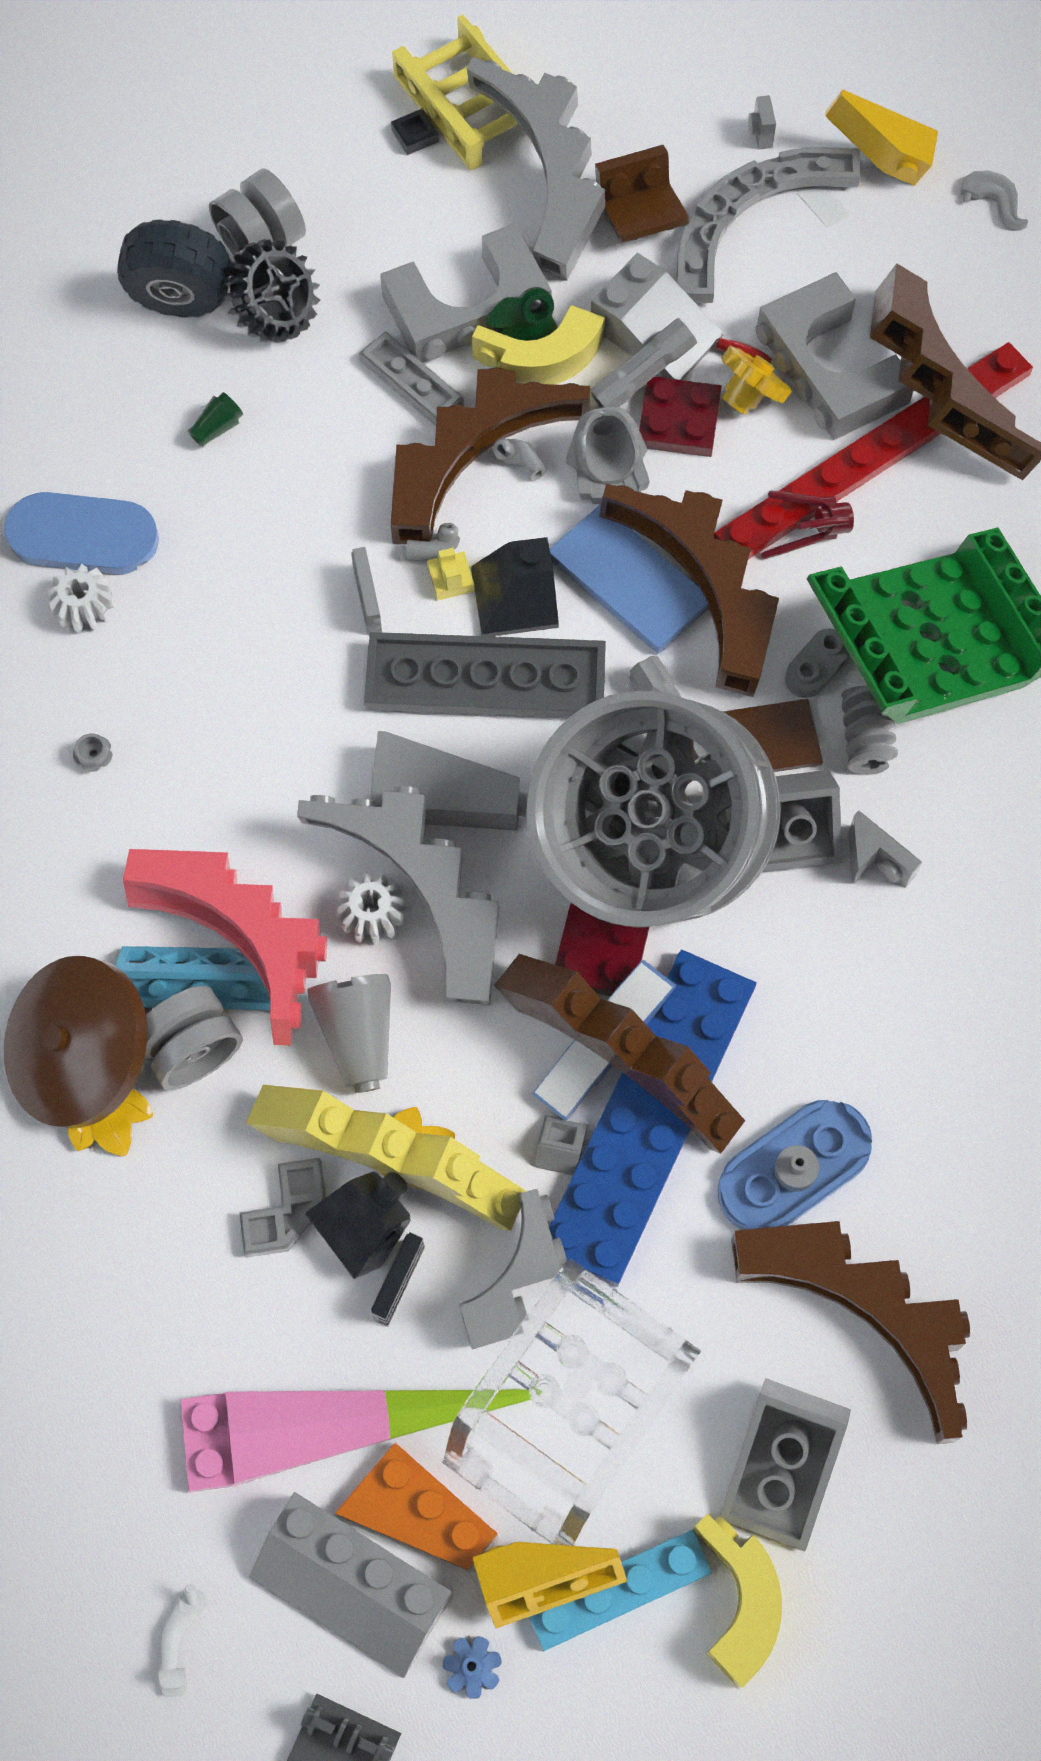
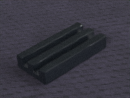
[371,1232,425,1327]

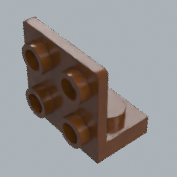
[595,144,689,242]

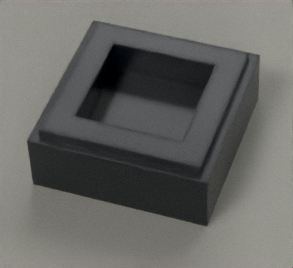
[391,108,439,155]

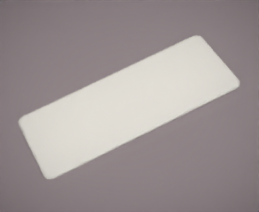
[794,186,850,227]

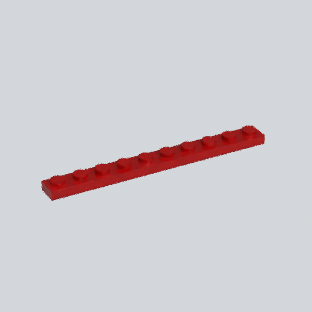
[713,342,1033,560]

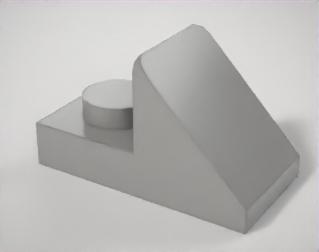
[848,810,922,888]

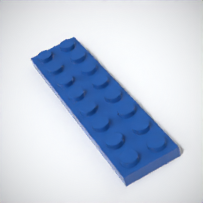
[549,949,757,1287]

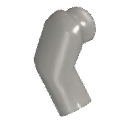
[493,438,547,480]
[406,523,460,561]

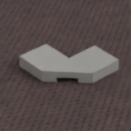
[239,1158,326,1258]

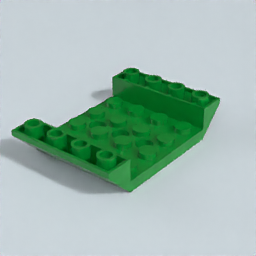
[806,527,1041,724]

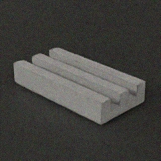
[351,546,383,633]

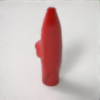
[716,337,772,364]

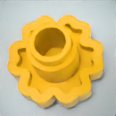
[721,345,792,415]

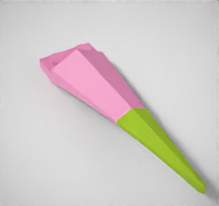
[180,1389,543,1493]

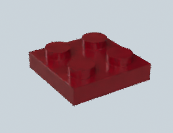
[639,377,722,457]
[555,902,650,996]

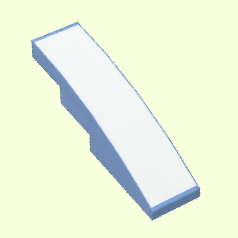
[532,960,677,1120]

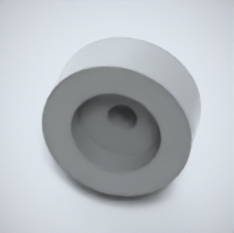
[774,1145,819,1192]

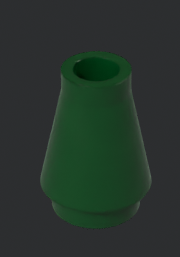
[187,392,244,448]

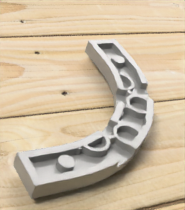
[677,147,860,303]

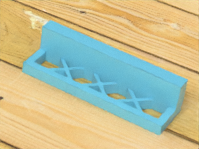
[115,946,270,1010]

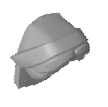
[566,407,650,504]

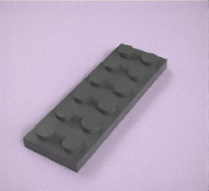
[364,632,606,718]

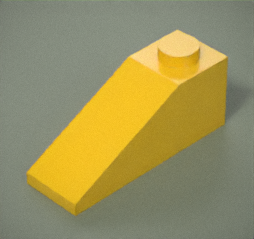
[825,89,938,186]
[472,1542,627,1629]

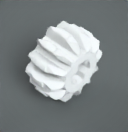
[46,564,115,633]
[336,872,407,945]

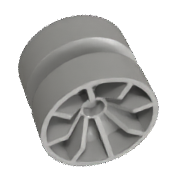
[209,168,306,256]

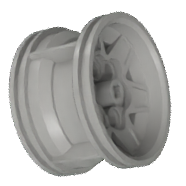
[526,690,781,927]

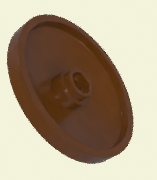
[4,956,147,1128]

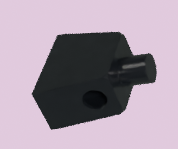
[305,1171,411,1279]

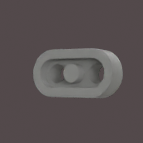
[785,628,849,698]

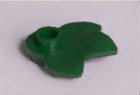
[486,287,558,341]

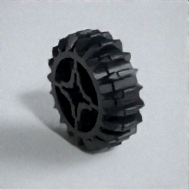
[223,239,321,343]

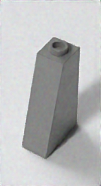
[370,731,527,831]

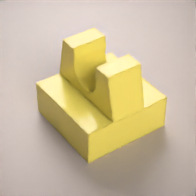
[427,548,474,601]

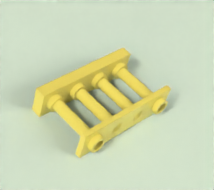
[392,14,518,171]

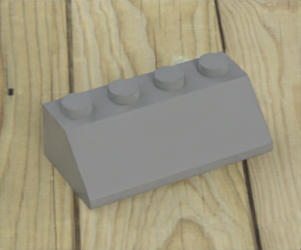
[249,1491,453,1678]

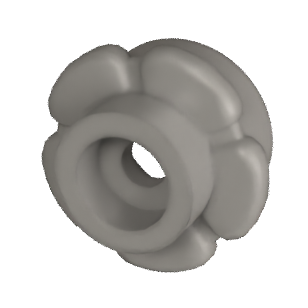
[73,733,113,772]

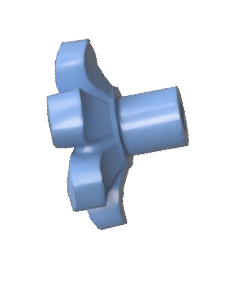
[443,1636,502,1699]

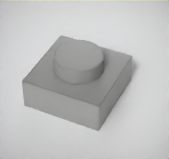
[748,95,776,149]

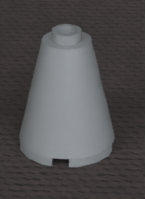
[307,974,391,1093]

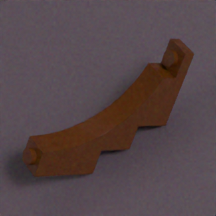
[870,263,1041,481]

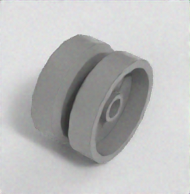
[144,985,243,1090]

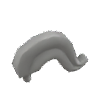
[960,170,1028,230]

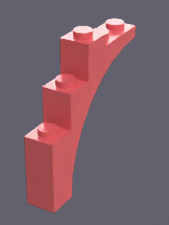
[123,849,328,1046]

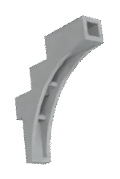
[467,57,605,281]
[297,786,500,1005]

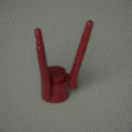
[761,490,854,559]

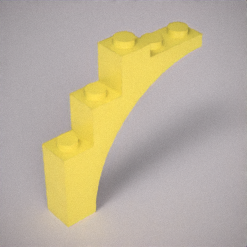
[246,1084,526,1231]

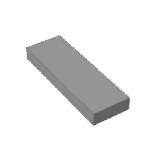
[359,331,464,426]

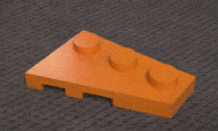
[335,1442,498,1571]

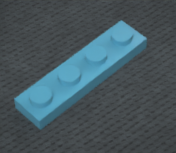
[529,1529,712,1651]

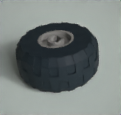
[117,219,232,318]

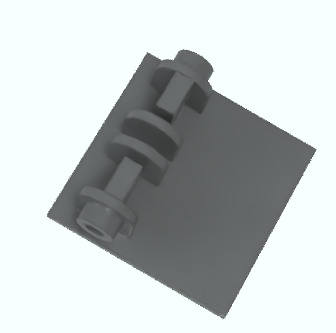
[287,1693,402,1761]

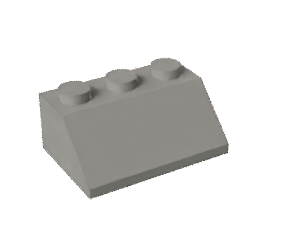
[718,770,843,873]

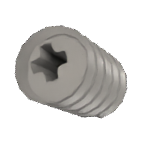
[841,685,898,775]

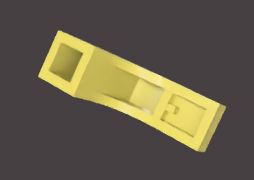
[472,305,605,385]
[693,1513,782,1689]

